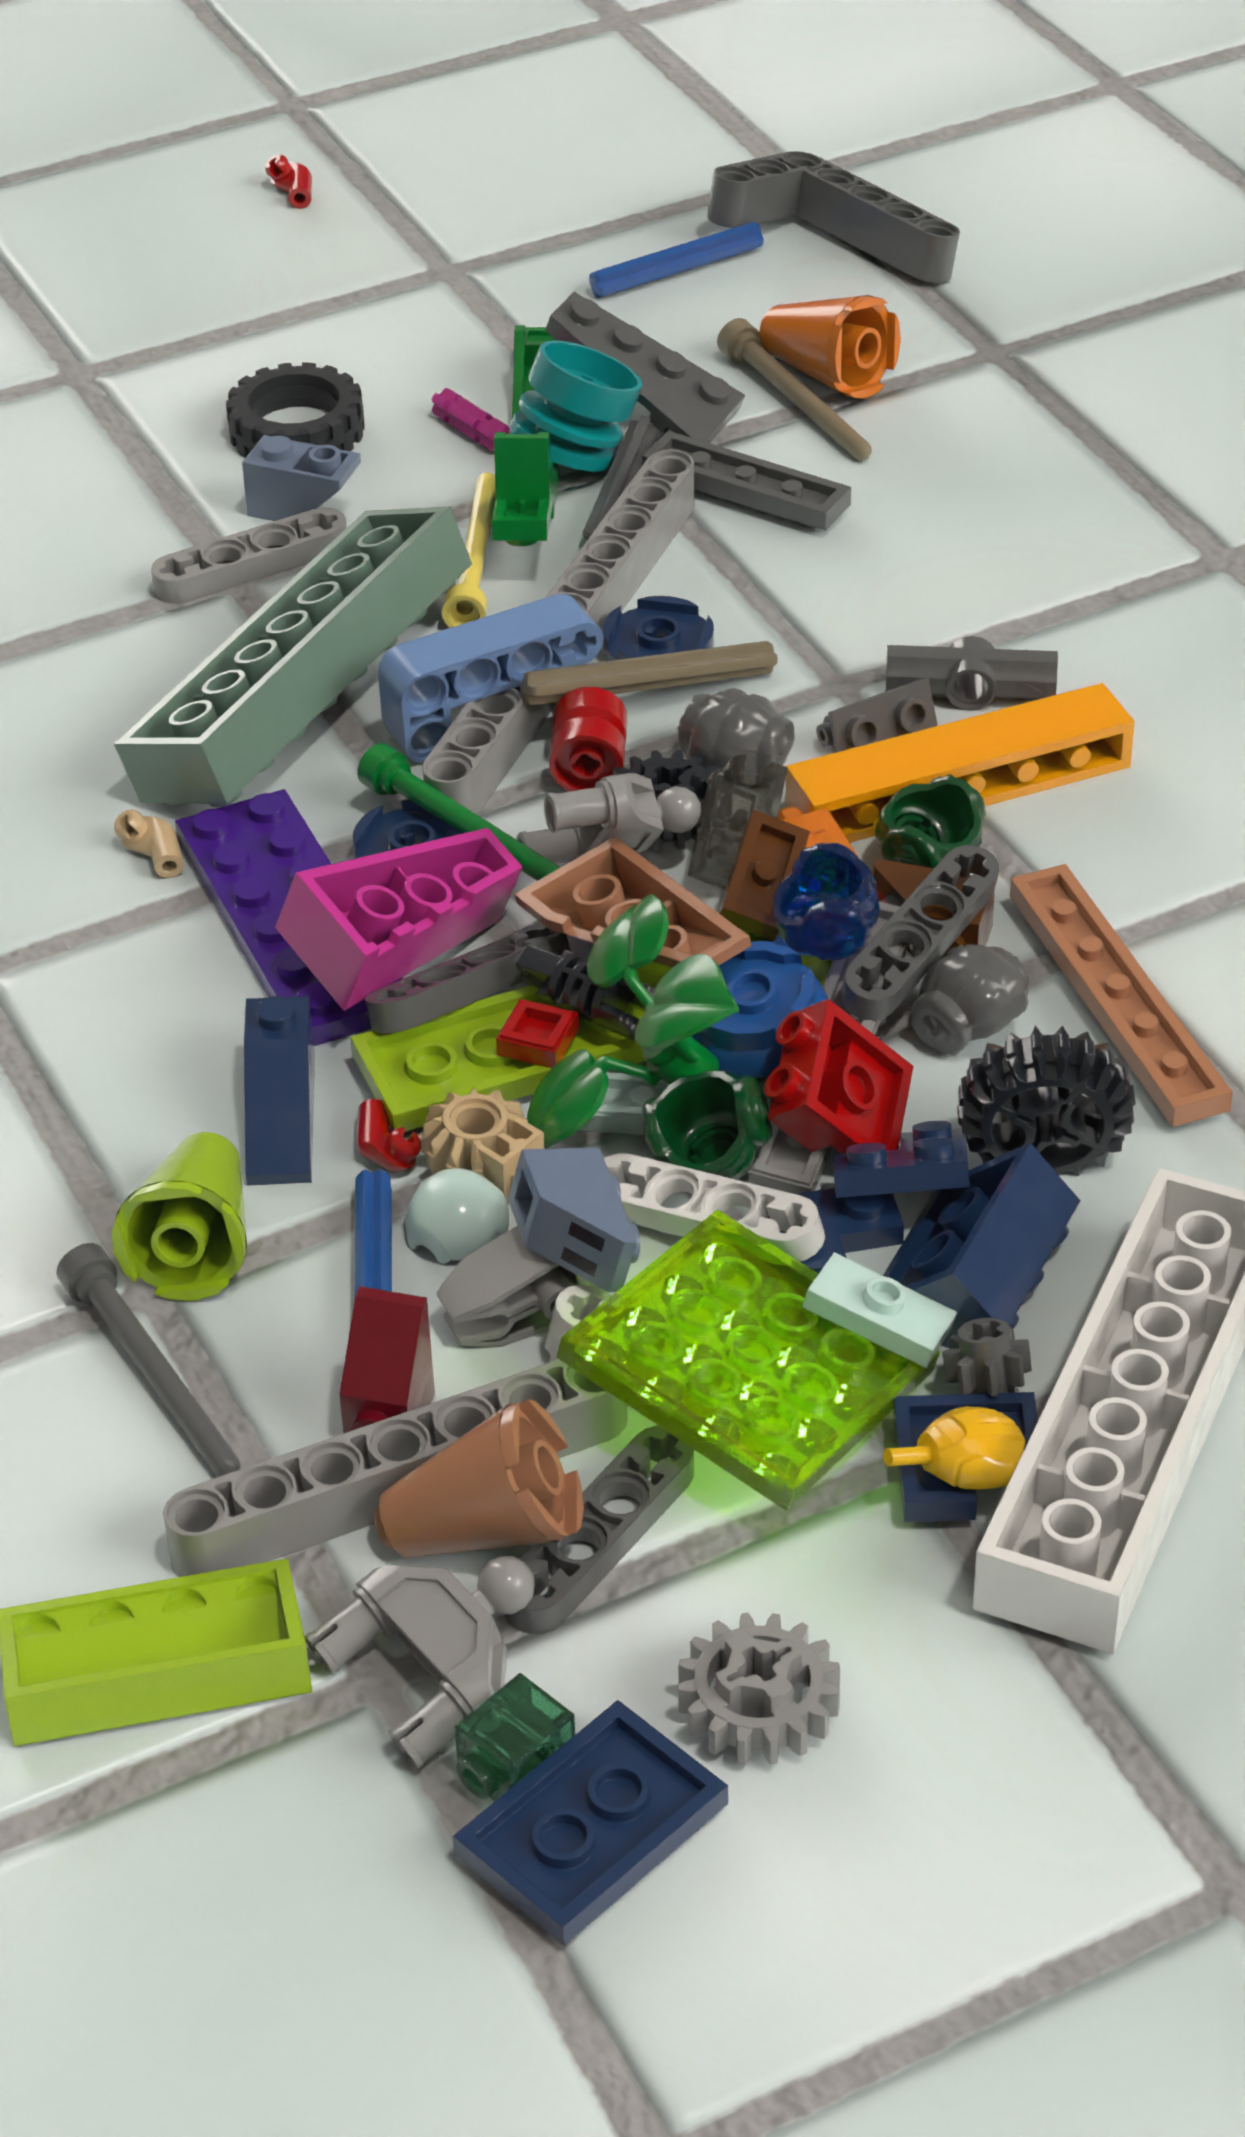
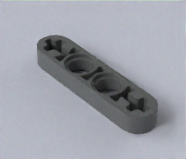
[841,845,999,1020]
[365,925,570,1033]
[505,1425,694,1634]

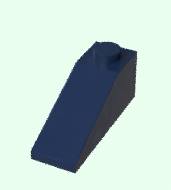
[244,996,315,1186]

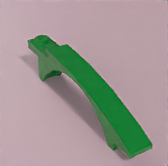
[492,325,560,546]

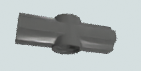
[885,636,1058,711]

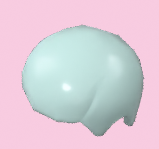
[405,1168,509,1264]

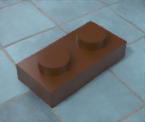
[718,810,810,941]

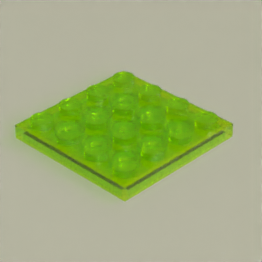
[556,1209,940,1511]

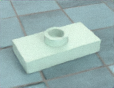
[802,1252,957,1368]

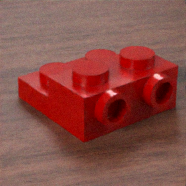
[764,999,914,1154]

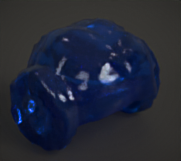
[774,842,880,960]

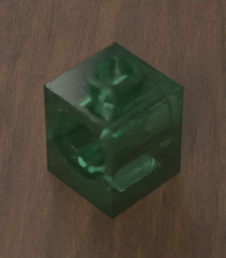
[454,1673,575,1801]

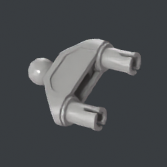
[516,773,701,864]
[304,1556,535,1770]

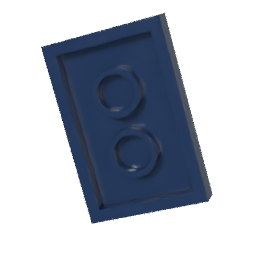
[453,1700,728,1946]

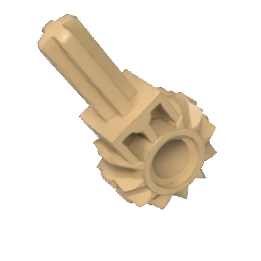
[420,1086,544,1204]

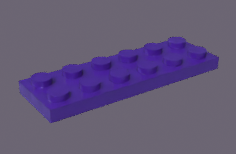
[175,789,403,1046]

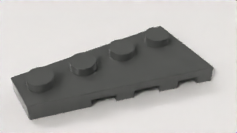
[545,292,745,443]

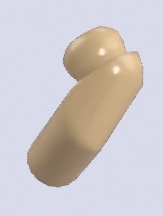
[114,809,184,878]

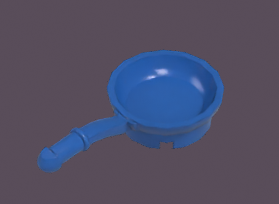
[691,876,829,1077]

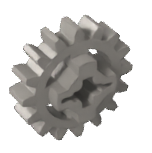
[677,1613,840,1765]

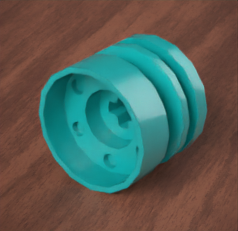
[510,340,643,472]

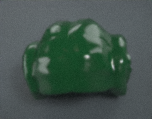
[875,774,986,868]
[642,1071,773,1180]

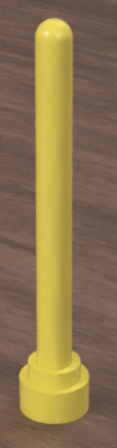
[442,472,496,628]

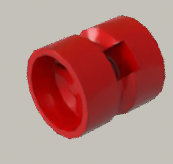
[549,687,628,791]

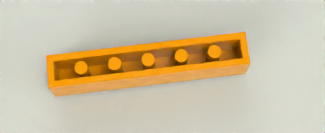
[785,683,1135,843]

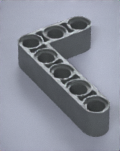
[707,151,960,283]

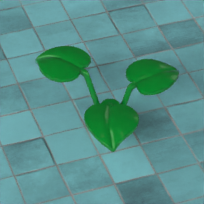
[527,894,739,1149]

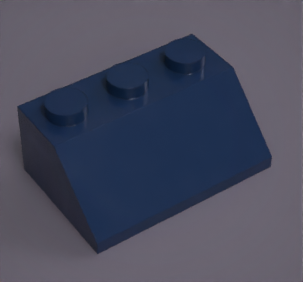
[883,1143,1081,1349]

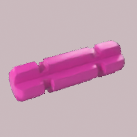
[431,388,510,452]

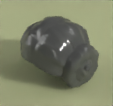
[677,688,795,788]
[910,944,1029,1056]

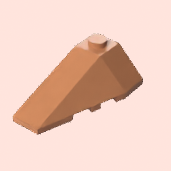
[514,836,752,968]

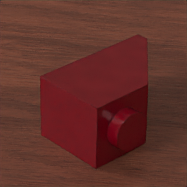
[339,1286,435,1434]

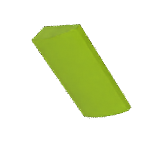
[0,1558,313,1746]

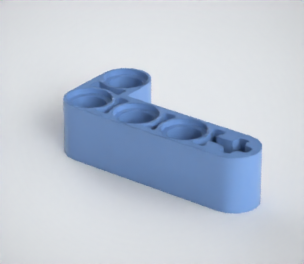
[378,594,604,763]

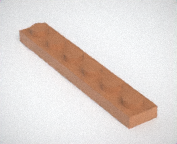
[1009,864,1233,1127]

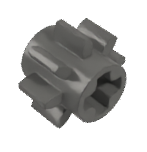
[942,1318,1032,1397]

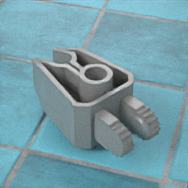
[436,1226,597,1347]

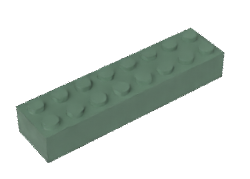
[114,506,472,807]

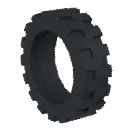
[226,362,365,458]

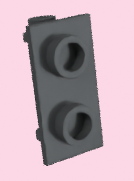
[816,677,938,752]

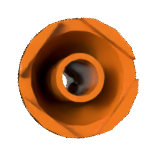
[759,295,901,399]

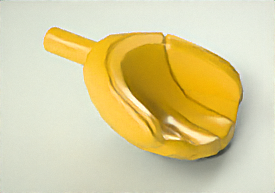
[883,1406,1025,1490]

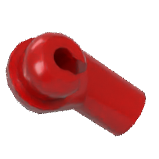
[265,154,313,209]
[356,1099,421,1173]

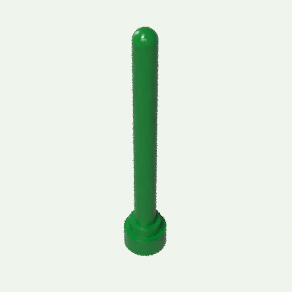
[357,743,560,881]

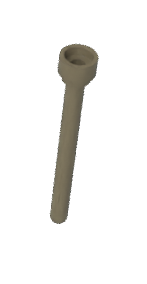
[717,318,872,461]

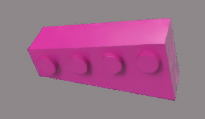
[275,828,523,1011]

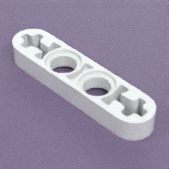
[604,1153,825,1263]

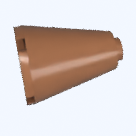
[374,1399,584,1558]

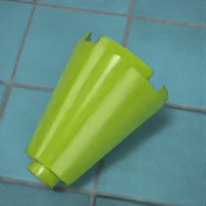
[111,1132,247,1301]

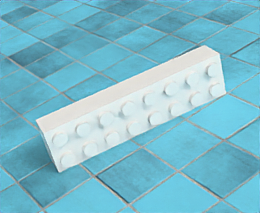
[973,1167,1245,1654]

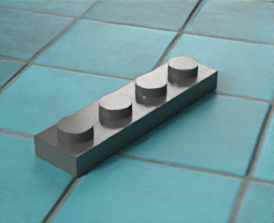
[642,431,851,531]

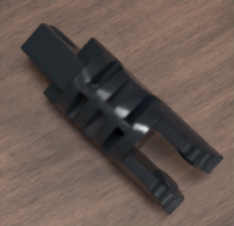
[516,945,656,1042]

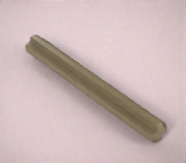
[520,641,778,705]

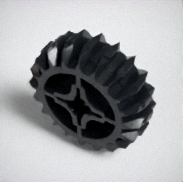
[957,1025,1136,1176]

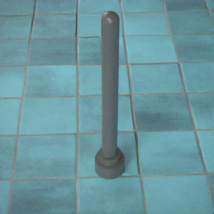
[56,1243,241,1477]

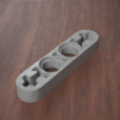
[151,508,347,603]

